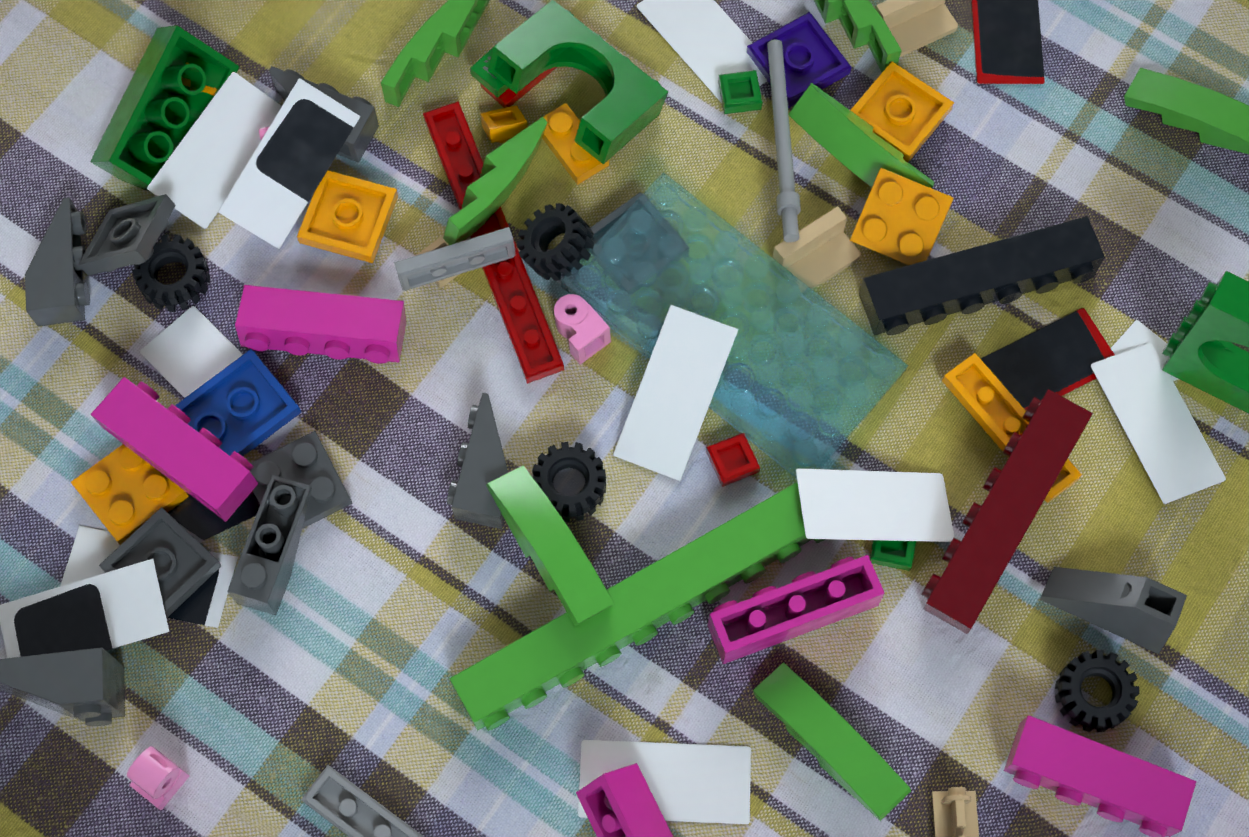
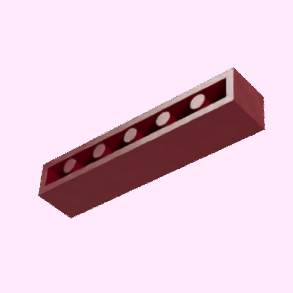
[921,389,1093,634]

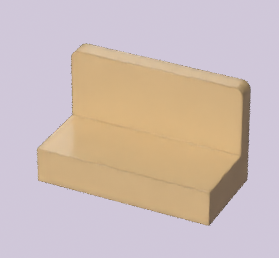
[875,0,958,57]
[771,206,861,297]

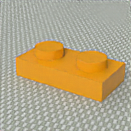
[535,103,609,185]

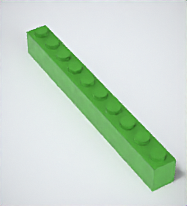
[449,482,826,731]

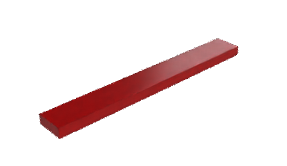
[423,101,565,384]

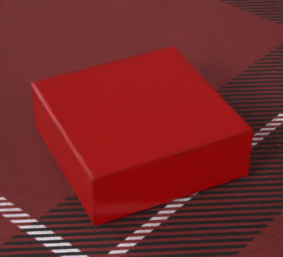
[706,432,760,487]

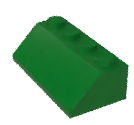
[90,25,240,192]

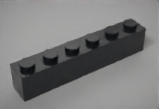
[859,216,1105,336]

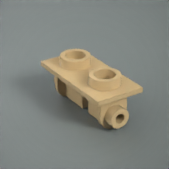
[932,787,979,837]

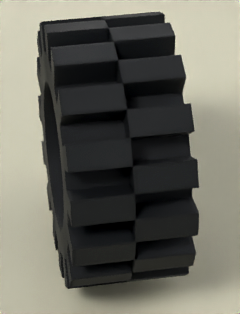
[517,203,594,281]
[132,234,210,312]
[532,442,606,522]
[1055,650,1140,733]

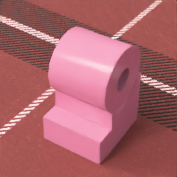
[554,294,611,365]
[127,746,190,810]

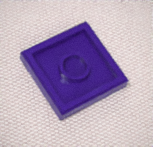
[747,12,852,108]

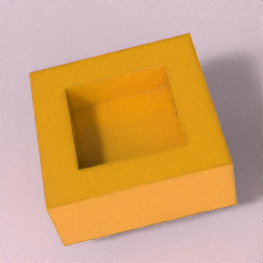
[480,105,528,143]

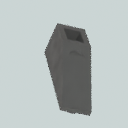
[269,66,379,163]
[25,197,90,326]
[447,393,508,529]
[227,475,312,615]
[1040,567,1187,654]

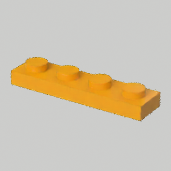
[942,353,1082,503]

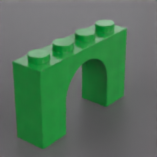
[488,0,668,164]
[1162,271,1249,414]

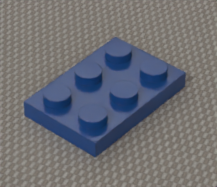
[175,349,302,456]

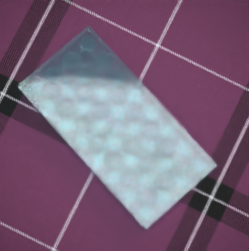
[561,172,908,479]

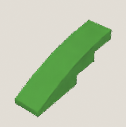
[381,0,489,107]
[814,0,902,72]
[1124,68,1249,154]
[789,83,934,188]
[443,117,548,245]
[486,465,615,626]
[753,662,911,821]

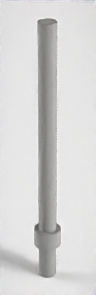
[767,39,801,242]

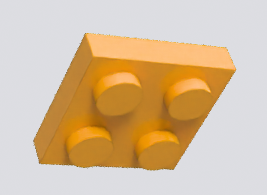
[850,61,954,162]
[849,168,954,265]
[297,171,398,263]
[71,444,189,545]

